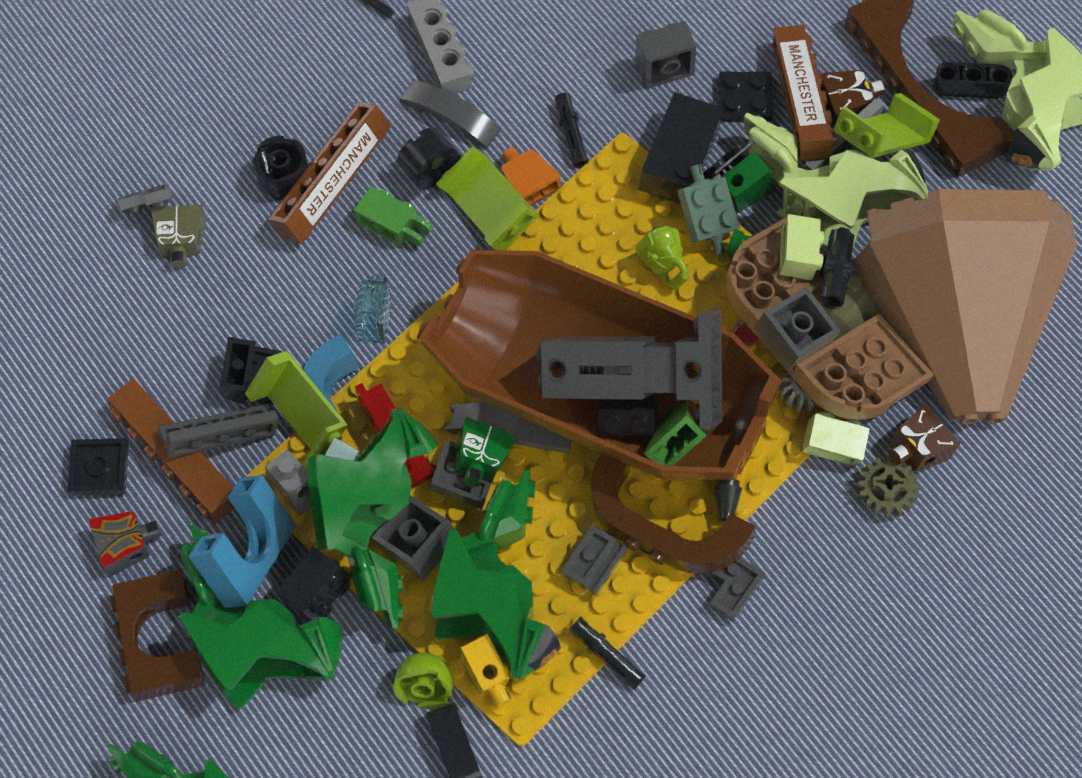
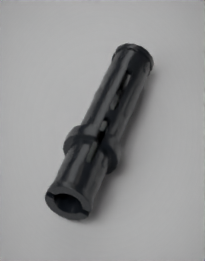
[554,92,589,168]
[568,616,646,690]

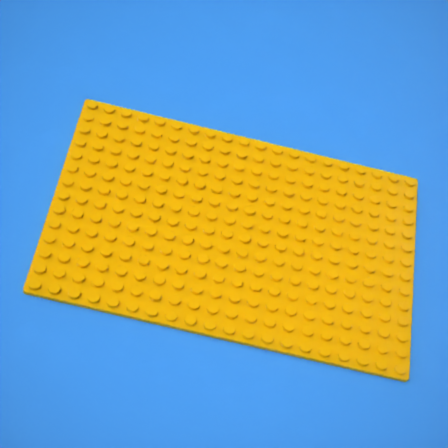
[246,133,847,747]

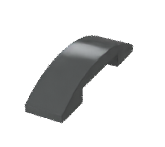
[400,80,501,149]

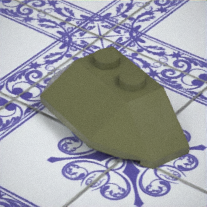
[820,270,884,342]

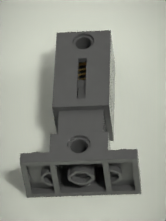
[537,308,723,429]

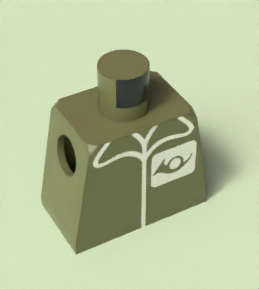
[151,204,206,268]

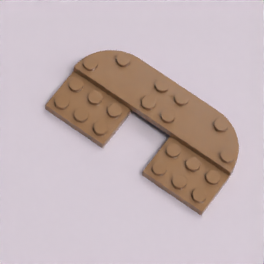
[725,217,934,420]

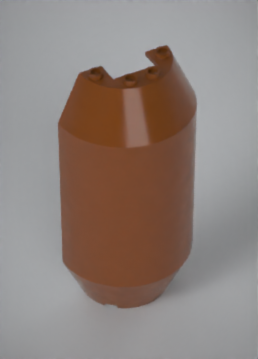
[417,250,781,481]

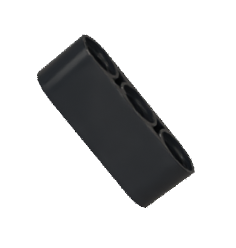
[932,62,1013,99]
[426,702,482,778]

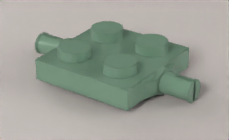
[677,164,740,256]

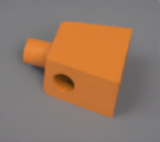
[501,147,561,206]

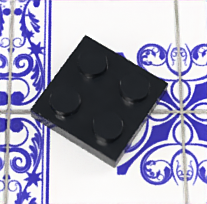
[719,71,773,122]
[67,438,129,496]

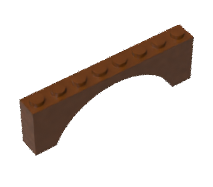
[845,0,1014,177]

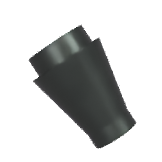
[714,480,742,522]

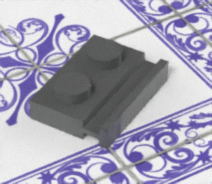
[561,525,628,596]

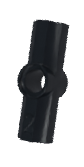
[819,227,855,309]

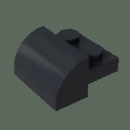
[219,337,282,405]

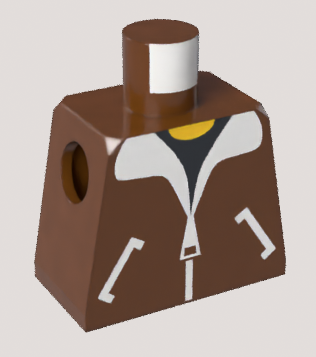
[820,70,885,129]
[888,405,961,472]

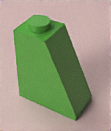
[644,400,707,466]

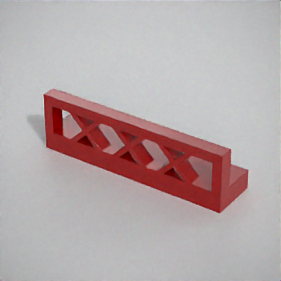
[355,383,434,489]

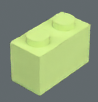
[779,214,824,280]
[802,412,870,467]

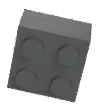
[635,21,697,89]
[754,287,841,371]
[372,495,455,581]

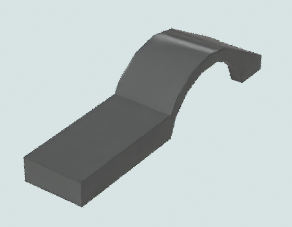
[446,402,572,454]

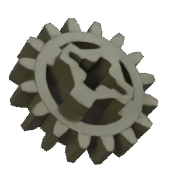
[856,456,920,519]

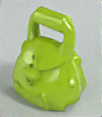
[635,226,689,290]

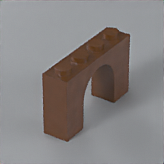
[109,569,206,702]

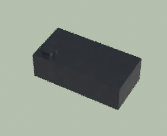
[638,92,724,204]

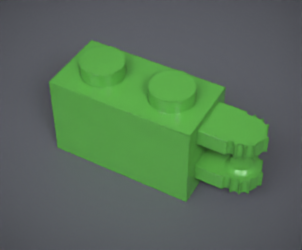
[354,186,434,247]

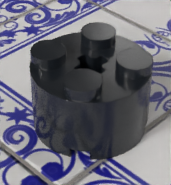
[397,128,461,189]
[253,136,308,200]

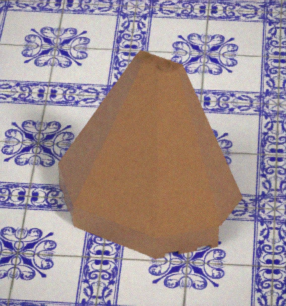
[853,189,1077,424]

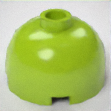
[393,653,453,709]

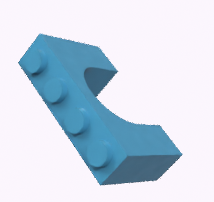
[188,475,296,608]

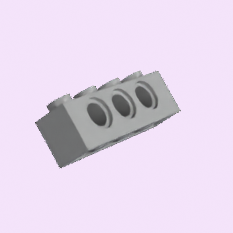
[406,0,474,94]

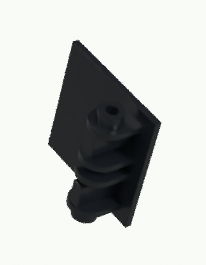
[703,141,754,180]

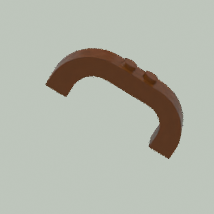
[591,453,756,574]

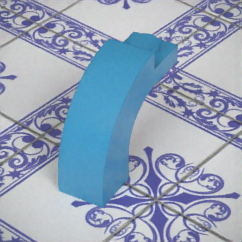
[303,334,360,412]

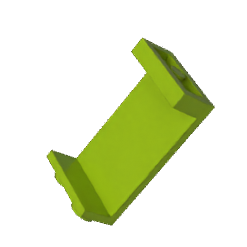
[833,93,940,158]
[436,146,539,251]
[245,351,348,468]

